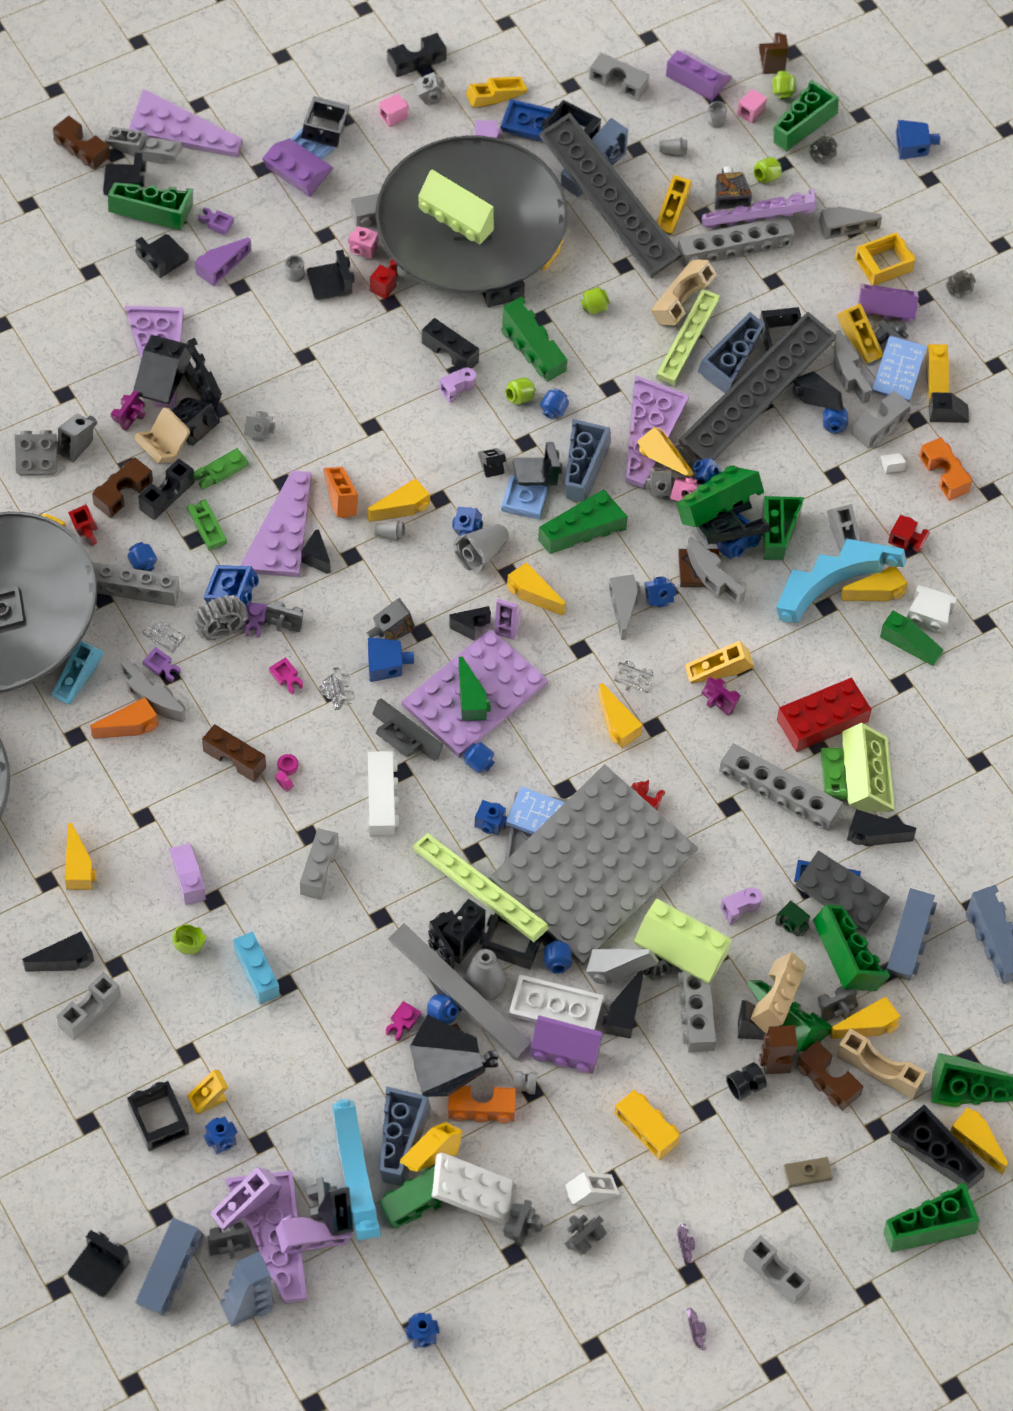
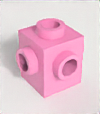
[348,226,379,259]
[670,477,702,502]

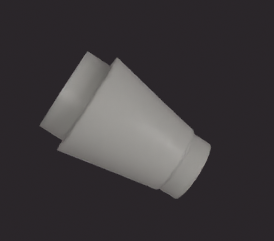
[659,137,687,156]
[374,520,405,540]

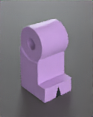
[439,368,476,403]
[720,887,762,925]

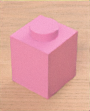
[737,89,767,123]
[379,93,409,127]

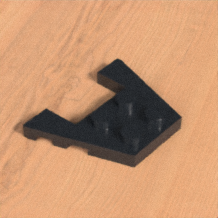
[184,337,222,409]
[696,500,770,545]

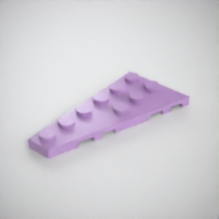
[129,89,242,157]
[702,189,816,228]
[125,306,183,408]
[625,375,689,489]
[240,471,312,577]
[225,1171,307,1304]

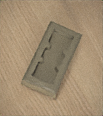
[784,1157,833,1188]

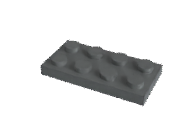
[795,850,890,933]

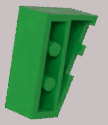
[762,496,804,560]
[378,1167,444,1229]

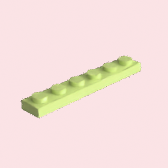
[656,289,720,385]

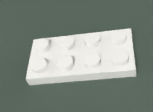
[508,975,604,1030]
[432,1153,512,1224]

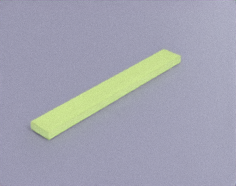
[413,833,549,942]

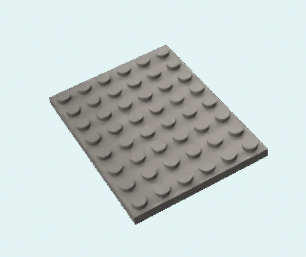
[489,764,698,965]

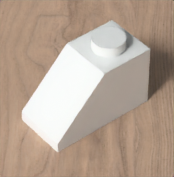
[565,1172,619,1206]

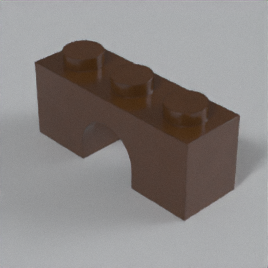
[53,115,110,170]
[92,457,153,518]
[202,724,266,782]
[759,1026,797,1074]
[797,1040,864,1111]

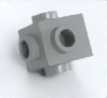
[414,72,446,105]
[244,411,275,441]
[646,468,675,499]

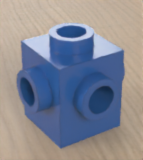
[692,458,723,485]
[452,507,483,536]
[644,576,677,607]
[474,800,507,835]
[204,1116,238,1154]
[405,1312,440,1349]

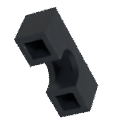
[387,32,447,77]
[422,317,479,370]
[138,458,195,520]

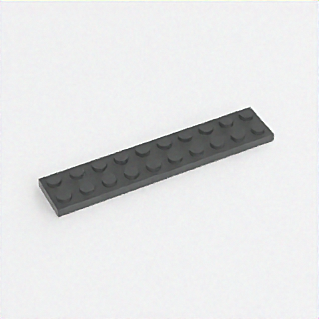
[539,113,682,278]
[678,312,837,460]

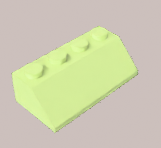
[418,170,494,245]
[842,723,895,812]
[633,898,732,984]

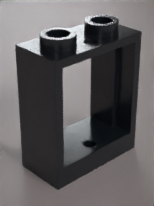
[301,96,350,148]
[542,100,601,140]
[760,307,802,352]
[443,899,486,964]
[479,913,545,970]
[127,1081,190,1151]

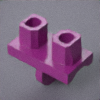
[111,391,146,430]
[701,677,741,716]

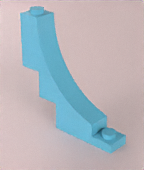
[776,539,906,623]
[331,1099,381,1241]

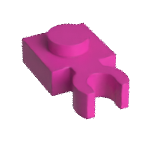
[269,657,303,694]
[386,1001,421,1041]

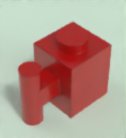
[369,259,397,300]
[68,504,98,545]
[888,514,930,552]

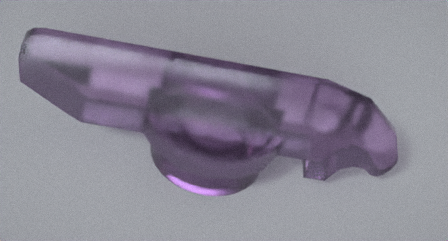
[677,1223,695,1265]
[686,1308,706,1351]

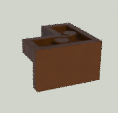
[759,33,789,74]

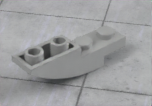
[105,127,183,163]
[833,330,872,404]
[687,536,746,605]
[121,659,186,722]

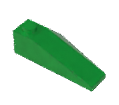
[747,980,832,1052]
[931,1053,1013,1107]

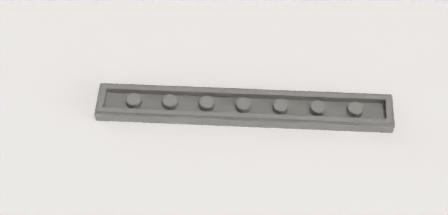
[388,923,531,1060]

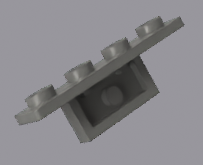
[373,698,443,761]

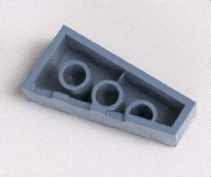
[561,118,628,197]
[698,312,765,393]
[565,419,611,502]
[966,884,1013,984]
[886,888,937,980]
[380,1086,431,1186]
[135,1218,204,1316]
[220,1252,273,1327]

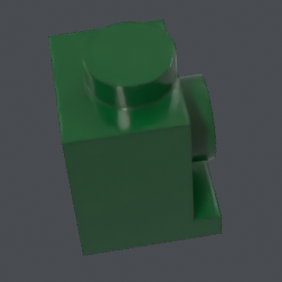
[775,900,810,936]

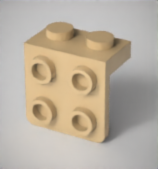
[134,407,190,464]

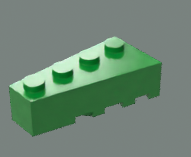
[773,79,839,152]
[108,183,193,231]
[501,296,567,382]
[676,465,765,527]
[538,489,628,554]
[812,904,891,991]
[884,1182,979,1253]

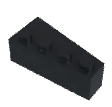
[891,1104,985,1190]

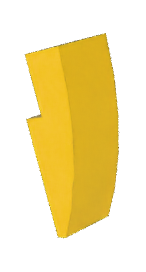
[466,76,528,108]

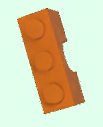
[919,437,972,501]
[448,1086,516,1123]

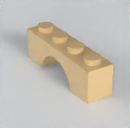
[650,260,717,325]
[750,951,807,1033]
[836,1029,927,1099]

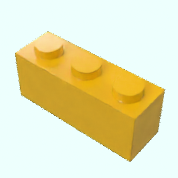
[614,1089,680,1160]

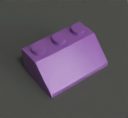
[666,50,732,101]
[262,138,333,197]
[858,284,919,322]
[530,1015,602,1074]

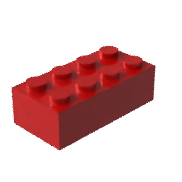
[777,677,872,752]

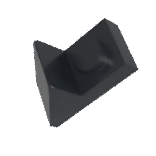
[478,448,506,477]
[449,606,491,640]

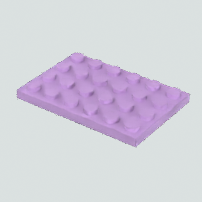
[401,629,548,758]

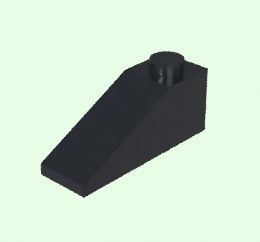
[793,371,844,411]
[847,809,917,846]
[22,931,94,972]
[602,971,644,1039]

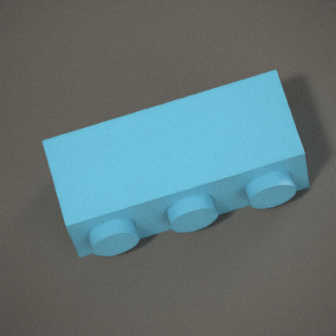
[233,932,280,1004]

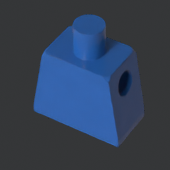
[896,120,940,160]
[368,638,414,682]

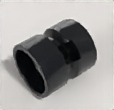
[726,1062,767,1101]

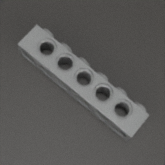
[677,216,794,267]
[92,562,180,606]
[719,743,843,831]
[677,969,716,1052]

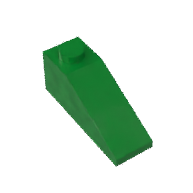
[880,610,943,666]
[458,656,491,721]

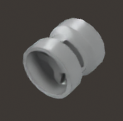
[707,101,727,128]
[285,255,305,282]
[513,1071,537,1095]

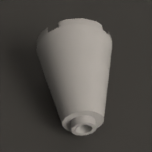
[454,524,509,573]
[463,949,506,1000]

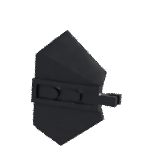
[410,1015,498,1097]

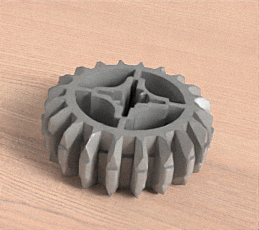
[192,595,248,640]

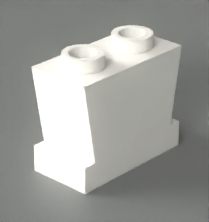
[907,585,957,634]

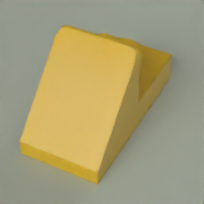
[187,1070,229,1114]

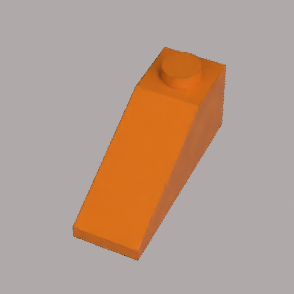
[324,467,358,518]
[90,697,158,739]

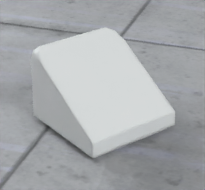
[881,453,906,473]

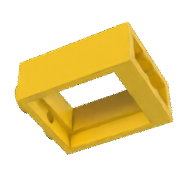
[855,232,916,286]

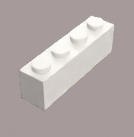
[368,751,399,836]

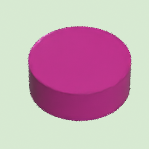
[277,754,298,776]
[275,770,294,791]

